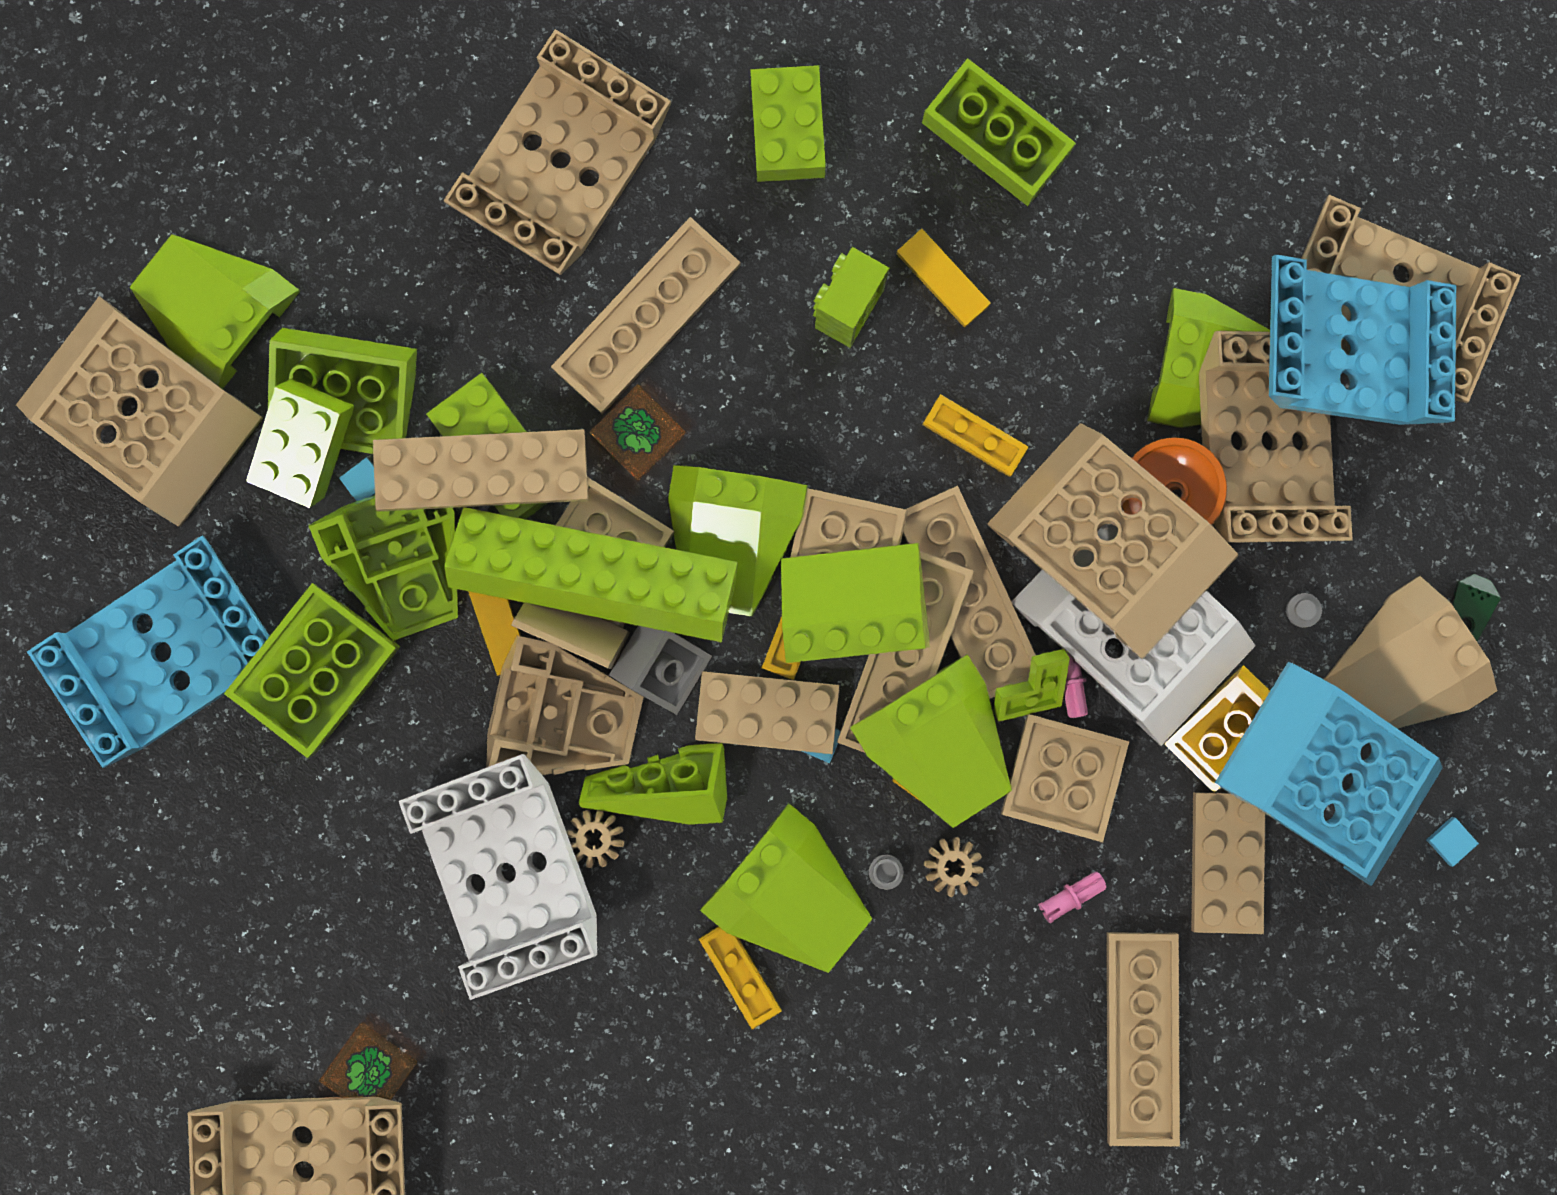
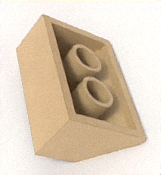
[511,603,631,669]

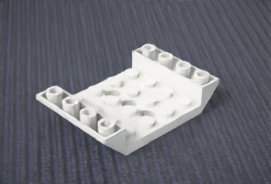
[1011,524,1256,746]
[399,754,597,1000]

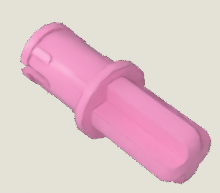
[1064,653,1088,718]
[1038,872,1106,924]

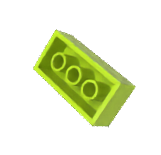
[922,58,1076,206]
[426,373,547,519]

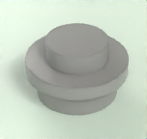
[1286,593,1322,628]
[869,855,904,890]

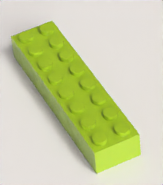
[444,507,738,642]

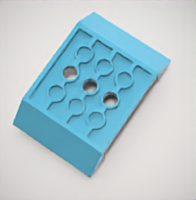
[1269,255,1456,425]
[27,535,270,768]
[1215,662,1443,886]

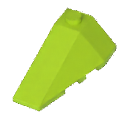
[579,743,727,825]

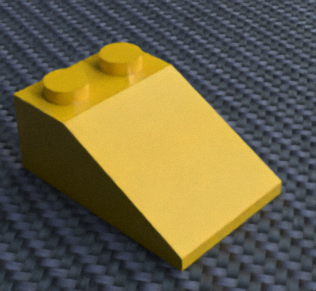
[1164,665,1270,793]

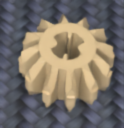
[566,810,625,868]
[924,837,983,897]

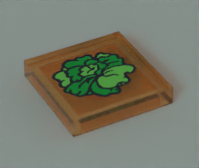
[589,384,686,481]
[319,1022,418,1100]

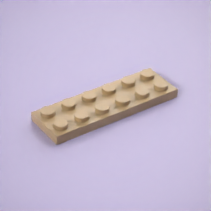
[551,217,741,415]
[373,429,589,512]
[903,486,1036,699]
[837,551,974,753]
[1107,932,1180,1146]

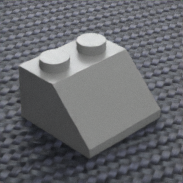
[609,626,712,715]

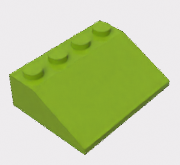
[268,328,417,454]
[781,543,930,663]
[224,583,400,758]

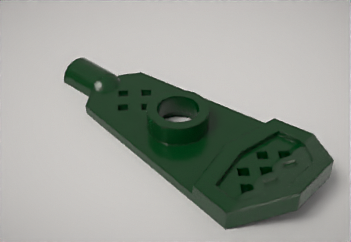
[1452,574,1501,641]

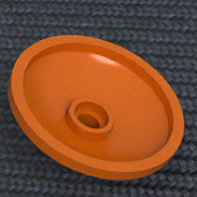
[1122,438,1227,525]

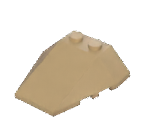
[1324,576,1497,729]
[486,635,644,775]

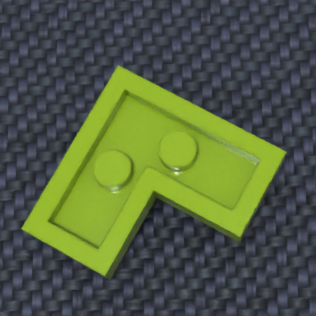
[993,649,1070,722]

